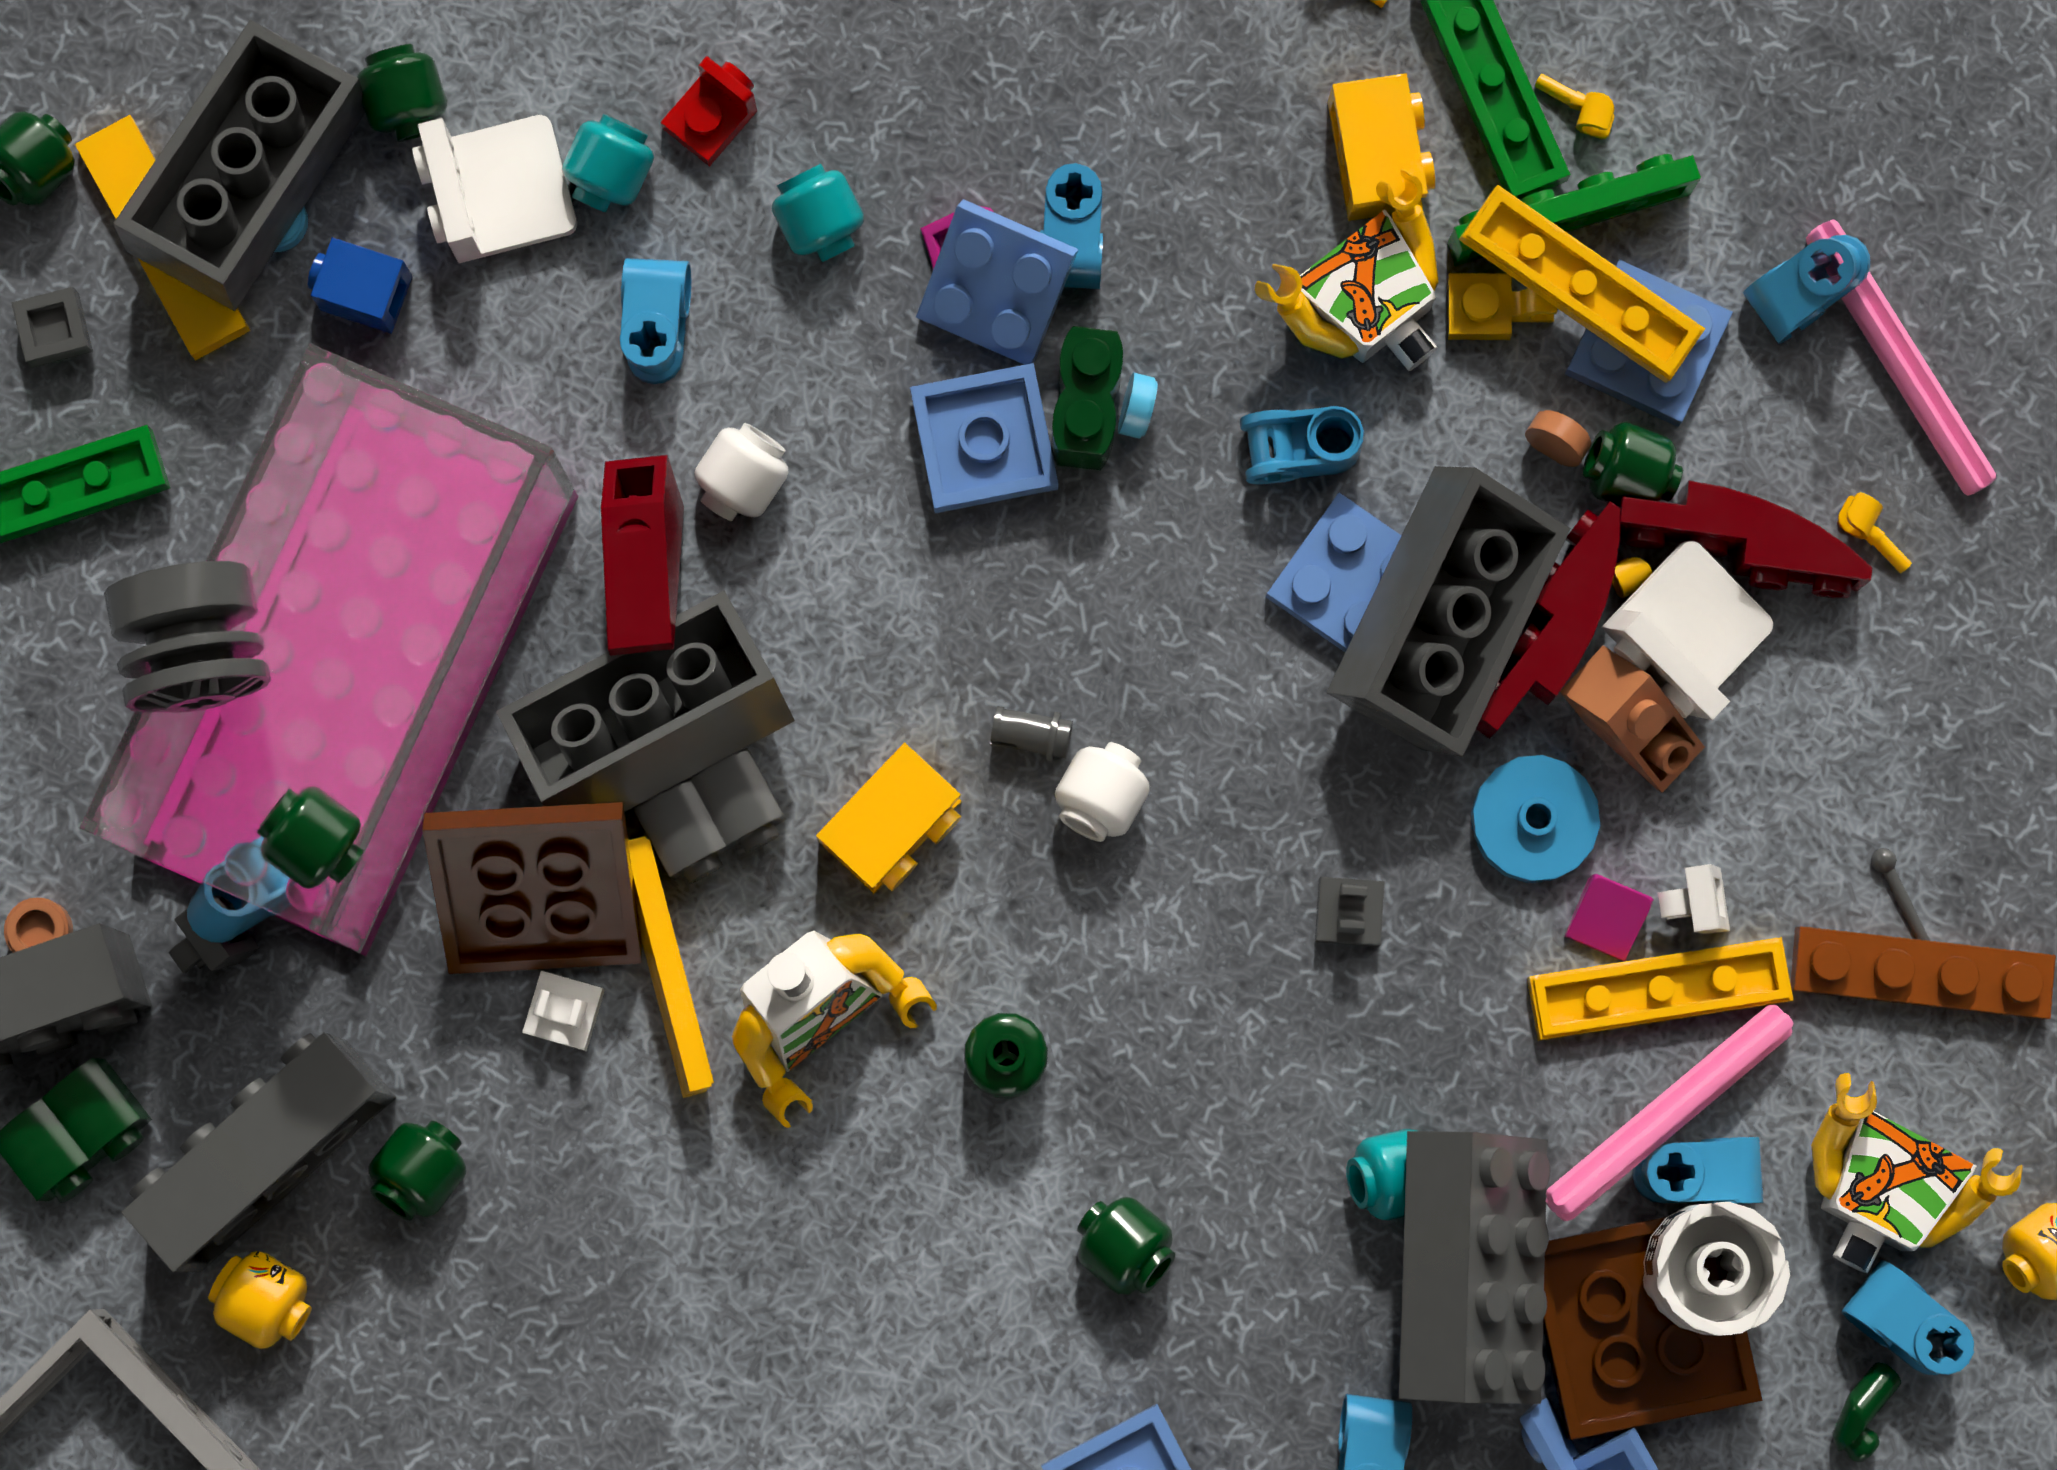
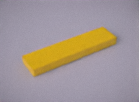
[75,115,251,361]
[1459,184,1705,383]
[628,836,714,1098]
[1527,937,1793,1041]

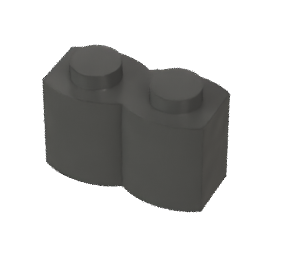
[633,748,786,884]

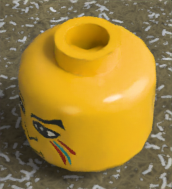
[2002,1203,2057,1300]
[208,1251,312,1349]

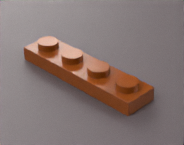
[1790,926,2056,1020]

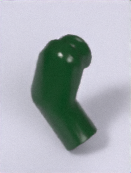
[1832,1362,1901,1462]

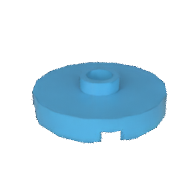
[1471,755,1600,883]

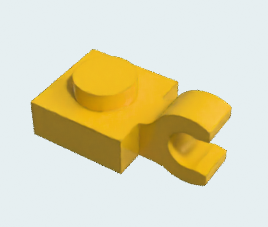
[1447,273,1557,340]

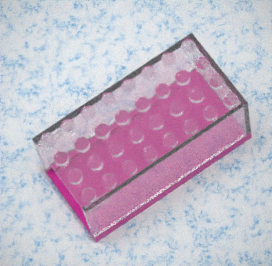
[79,343,578,956]

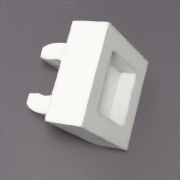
[1658,864,1730,934]
[522,971,605,1051]

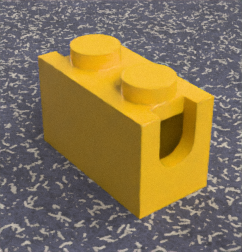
[1327,73,1435,221]
[816,742,962,894]

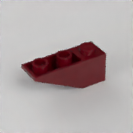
[601,455,684,656]

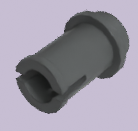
[990,706,1073,762]

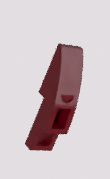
[1618,480,1873,598]
[1476,501,1620,739]

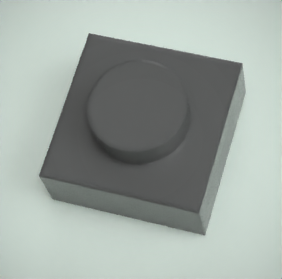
[11,287,93,368]

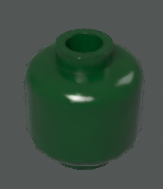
[357,44,447,142]
[0,111,75,206]
[1583,422,1683,506]
[256,786,364,889]
[964,1013,1048,1099]
[368,1120,466,1221]
[1077,1197,1175,1294]

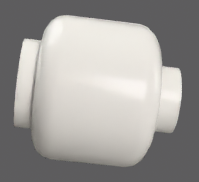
[694,423,789,521]
[1055,742,1149,842]

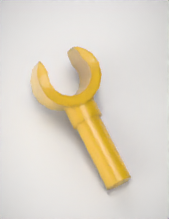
[1534,74,1615,139]
[1838,492,1912,573]
[1612,557,1653,599]

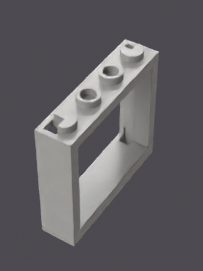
[0,1309,260,1470]

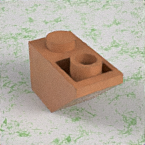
[1560,646,1705,793]

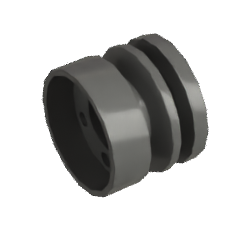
[104,561,271,713]

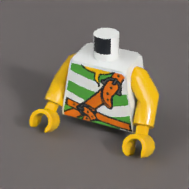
[1254,169,1439,371]
[732,931,937,1128]
[1811,1073,2023,1274]

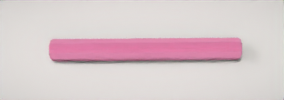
[1806,220,1996,496]
[1545,1005,1794,1221]

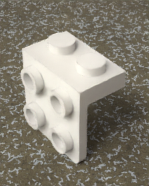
[412,115,577,263]
[1601,541,1773,720]

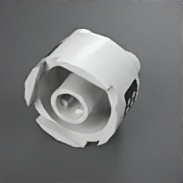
[1643,1202,1790,1336]

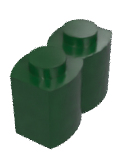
[1051,326,1123,470]
[0,1057,152,1203]

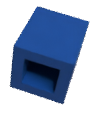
[308,237,413,334]

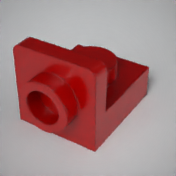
[660,56,757,167]

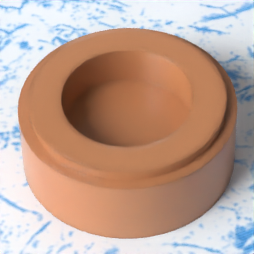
[1525,410,1592,467]
[4,897,73,953]

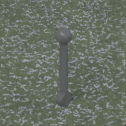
[1871,848,1930,941]

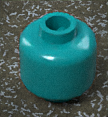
[562,114,654,213]
[772,164,865,262]
[1346,1129,1417,1220]

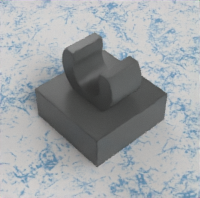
[1315,877,1385,947]
[169,897,259,973]

